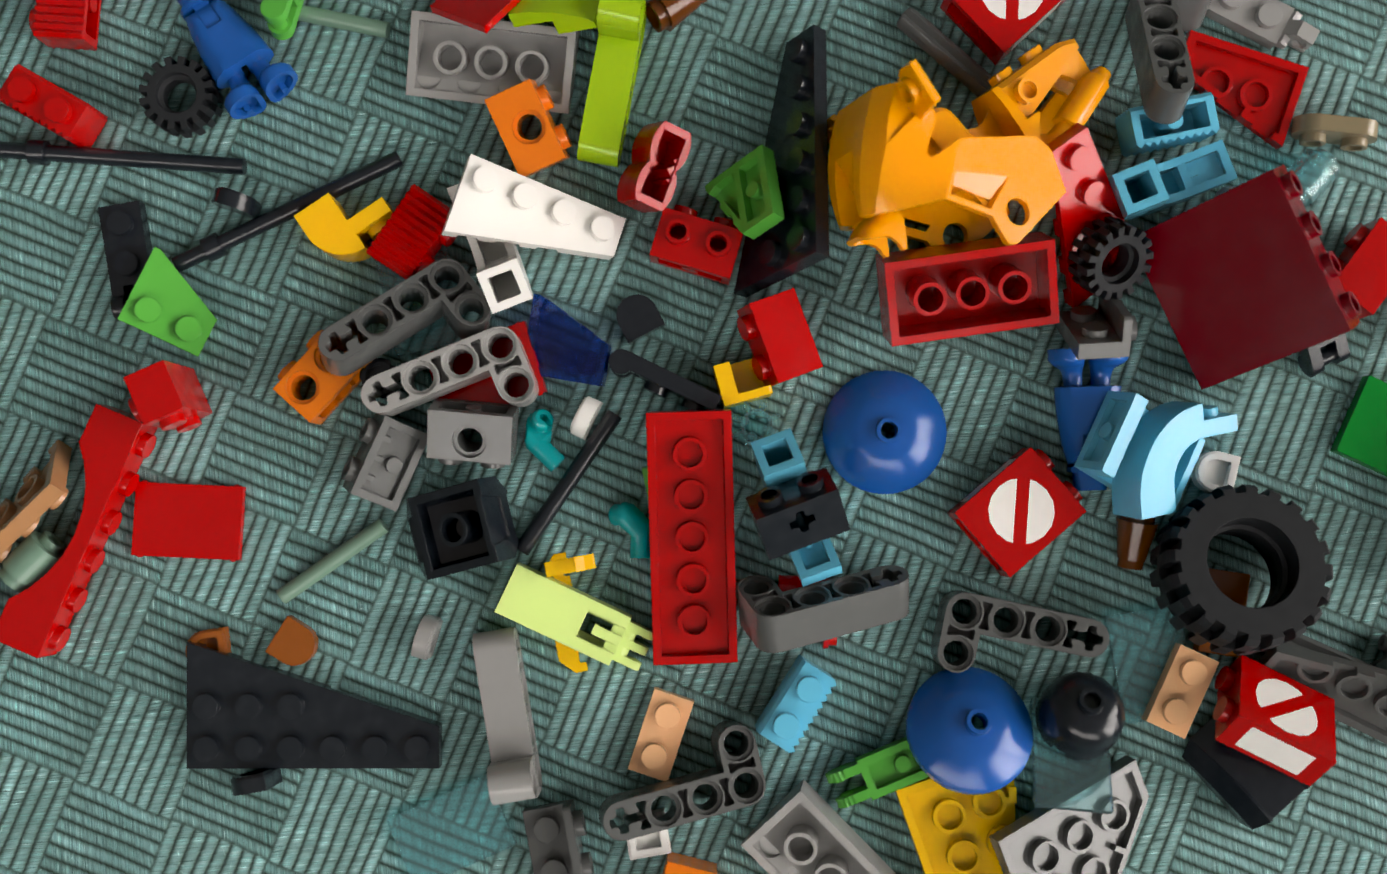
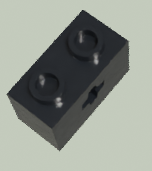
[745,467,850,560]

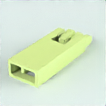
[494,562,653,671]

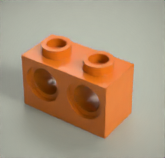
[273,330,372,425]

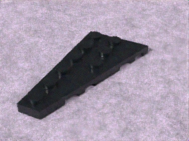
[734,24,829,298]
[187,641,442,769]

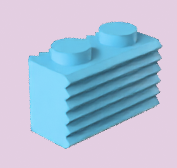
[1115,92,1220,157]
[755,655,836,753]

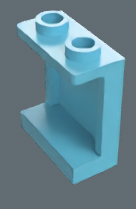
[1074,391,1205,514]

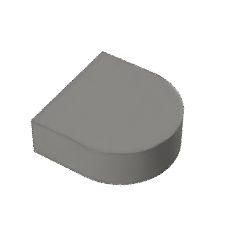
[411,614,443,660]

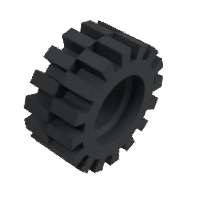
[138,56,224,138]
[1068,217,1154,301]

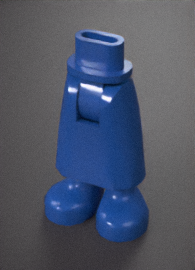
[177,0,298,119]
[1047,349,1129,491]

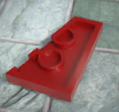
[1185,30,1309,149]

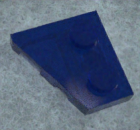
[528,294,611,387]

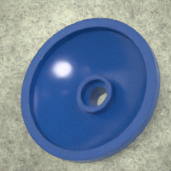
[822,370,947,494]
[906,667,1033,795]

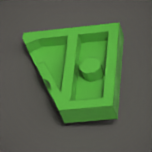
[705,144,785,240]
[118,247,217,357]

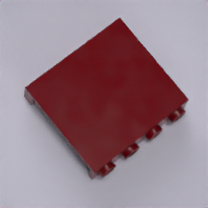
[1144,165,1361,390]

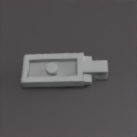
[1205,0,1320,53]

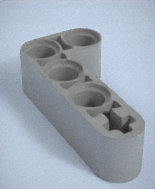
[360,326,539,417]
[472,627,542,806]

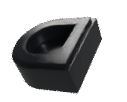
[211,187,262,218]
[616,294,665,344]
[230,769,283,796]

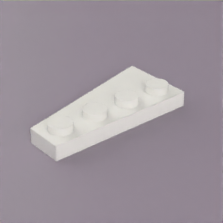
[441,154,626,260]

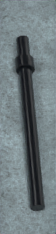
[0,139,247,175]
[171,151,404,272]

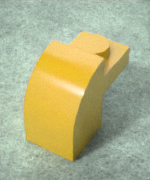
[294,193,394,262]

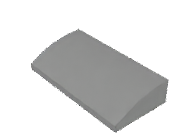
[405,10,580,114]
[741,779,896,874]

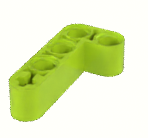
[577,0,647,168]

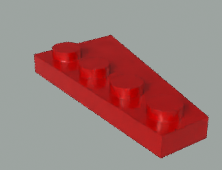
[1047,123,1124,307]

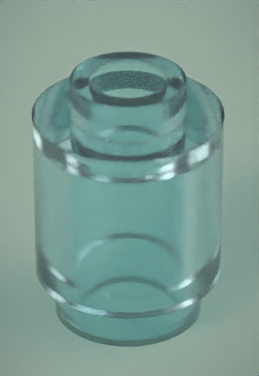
[1287,149,1339,207]

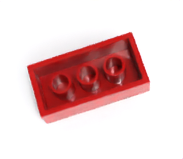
[875,231,1060,347]

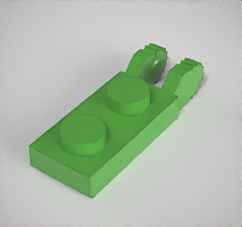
[825,736,929,809]

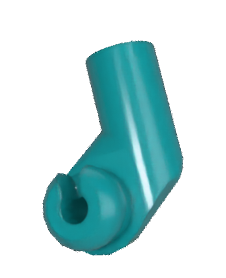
[525,409,565,472]
[608,502,650,558]

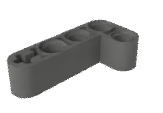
[1125,0,1211,124]
[318,259,491,376]
[737,565,909,653]
[931,590,1109,673]
[599,720,766,841]

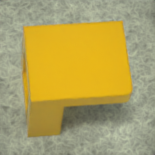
[713,358,773,409]

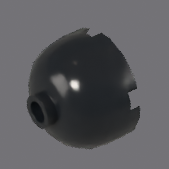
[1035,672,1126,760]

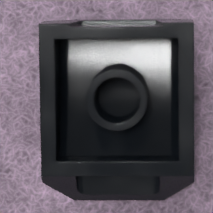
[406,476,519,581]
[1182,718,1310,830]

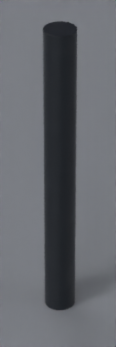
[517,409,622,555]

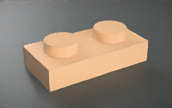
[1141,643,1219,739]
[628,687,694,781]

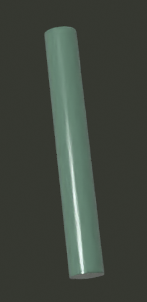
[298,5,391,39]
[276,518,389,604]

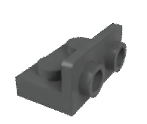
[1056,297,1138,360]
[341,413,427,511]
[522,799,594,874]

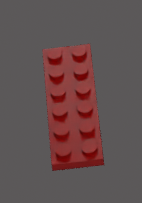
[646,409,738,665]

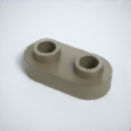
[1291,113,1379,152]

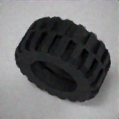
[1149,484,1333,656]

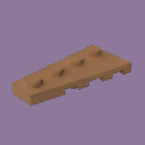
[0,439,72,563]

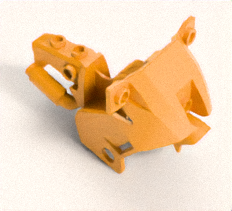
[827,38,1111,258]

